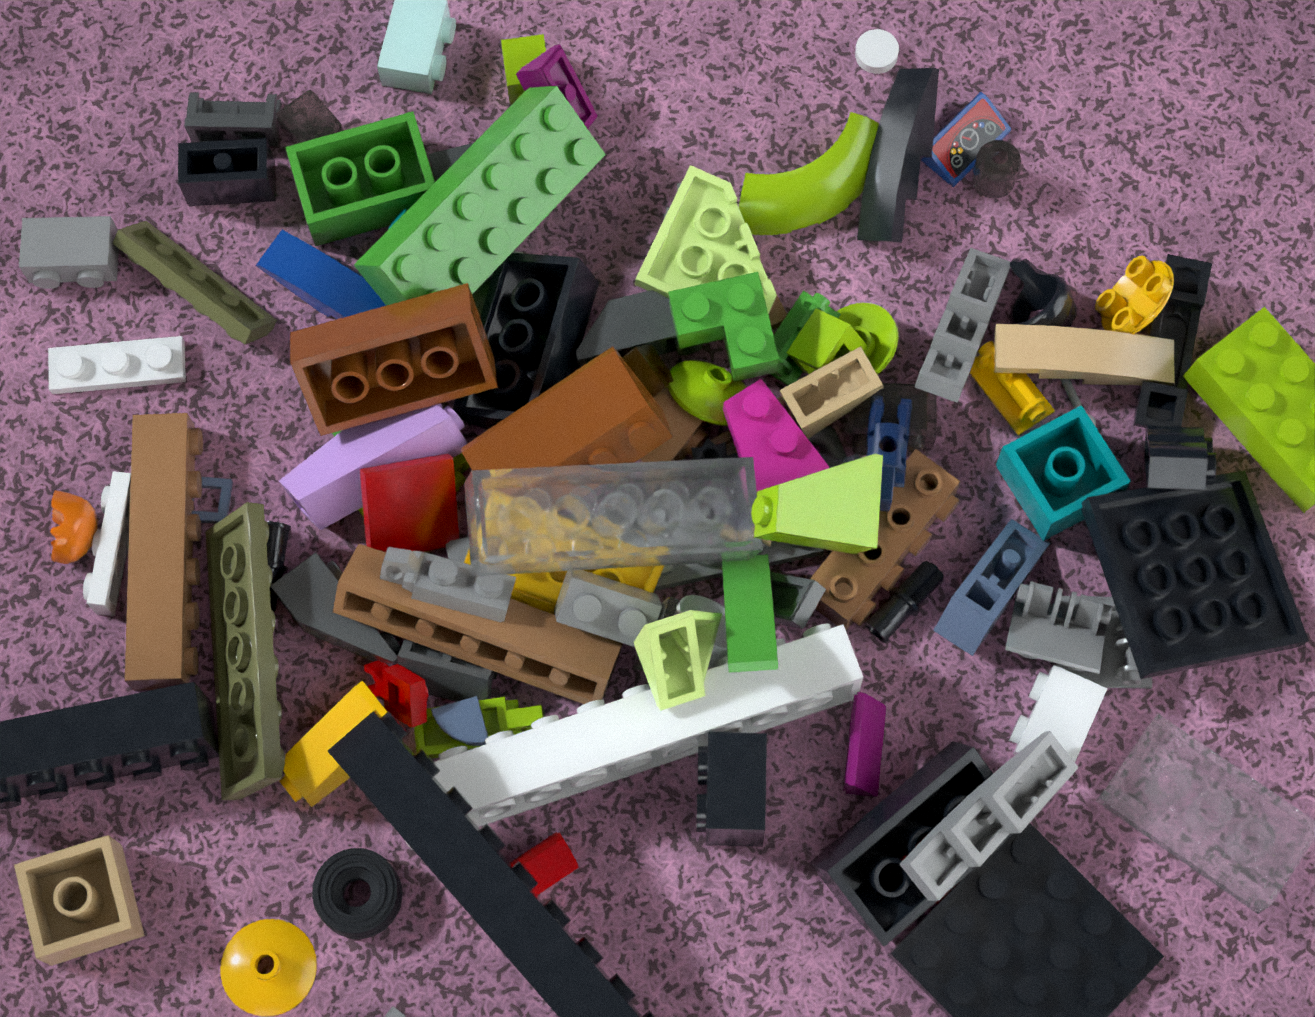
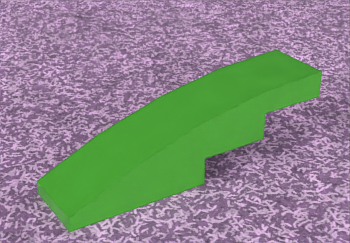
[722,554,778,673]

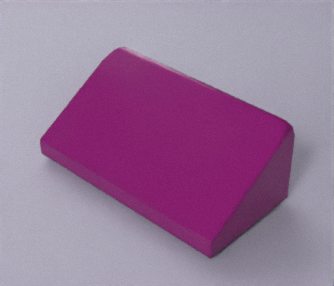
[516,44,598,129]
[843,692,886,797]

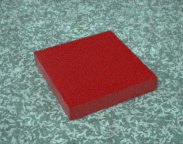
[360,453,459,552]

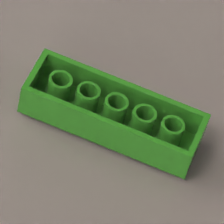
[354,86,606,306]

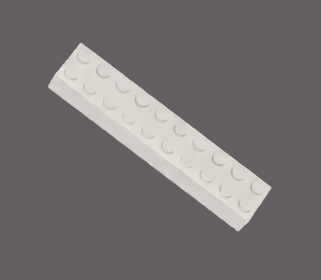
[405,623,863,850]

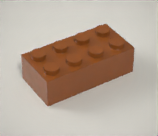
[290,283,498,436]

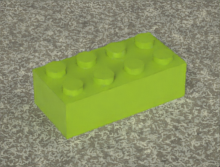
[1183,306,1315,513]

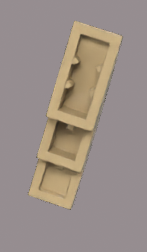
[995,324,1175,386]
[710,346,883,465]

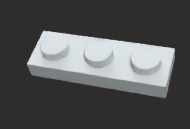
[48,336,186,394]
[83,471,131,616]

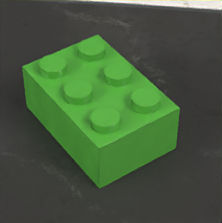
[285,111,435,246]

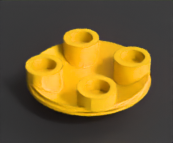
[1095,255,1174,335]

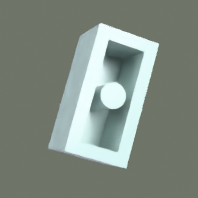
[377,0,456,94]

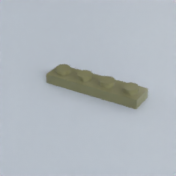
[113,221,277,345]

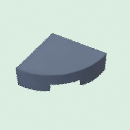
[431,696,489,746]

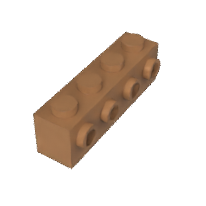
[810,449,960,630]

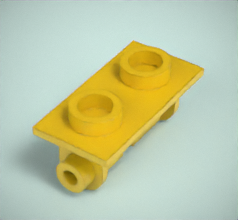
[970,341,1055,436]

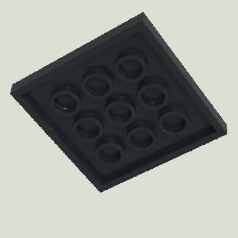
[1081,470,1309,679]
[888,823,1164,1017]

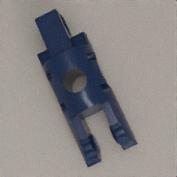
[867,395,912,511]

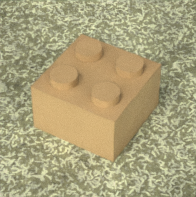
[14,835,145,966]

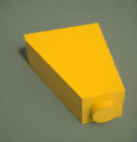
[279,681,387,807]

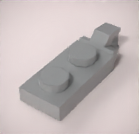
[380,547,516,622]

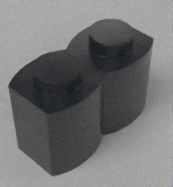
[1144,425,1216,491]

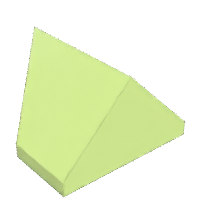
[633,610,722,711]

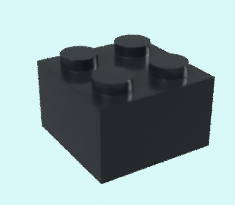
[696,732,767,847]

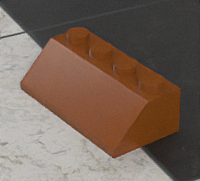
[461,346,673,514]

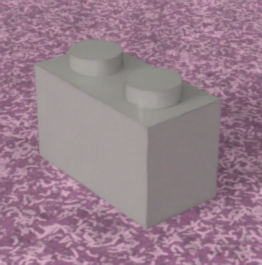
[19,216,119,289]
[554,566,662,647]

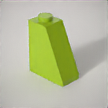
[751,454,883,554]

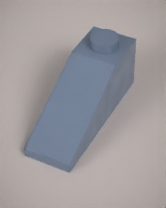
[933,519,1050,656]

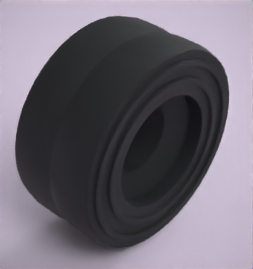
[312,848,402,939]

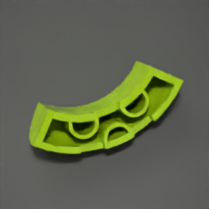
[739,112,879,235]

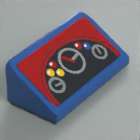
[921,92,1012,188]

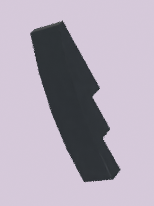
[857,68,939,243]

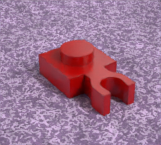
[364,661,429,728]

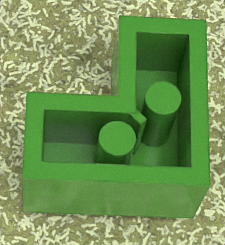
[668,272,779,382]

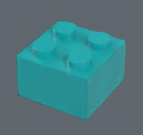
[996,405,1131,541]

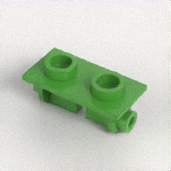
[770,290,841,386]

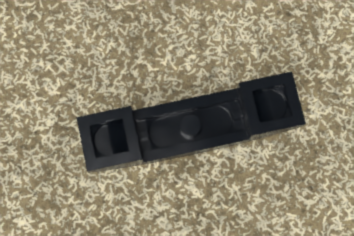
[1133,254,1212,428]

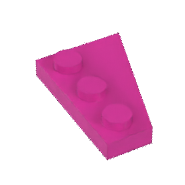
[723,379,830,541]

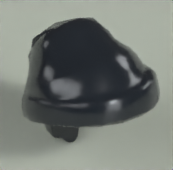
[1009,258,1077,327]

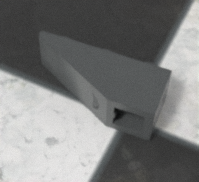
[271,552,401,666]

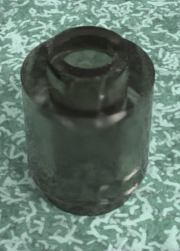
[972,140,1021,199]

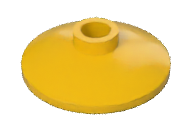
[220,919,317,1016]

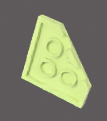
[635,165,777,315]

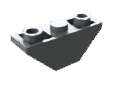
[576,290,709,369]

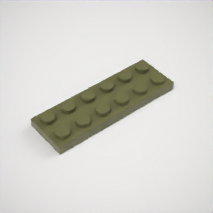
[205,502,285,800]

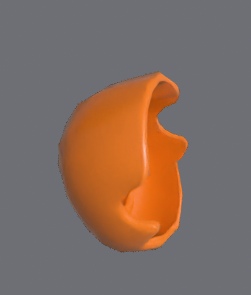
[50,490,98,564]

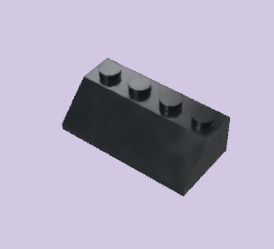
[452,253,599,430]
[810,741,1015,947]

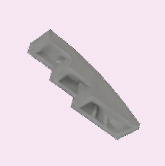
[915,248,1010,403]
[900,731,1078,901]

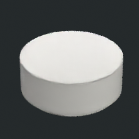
[855,29,899,74]

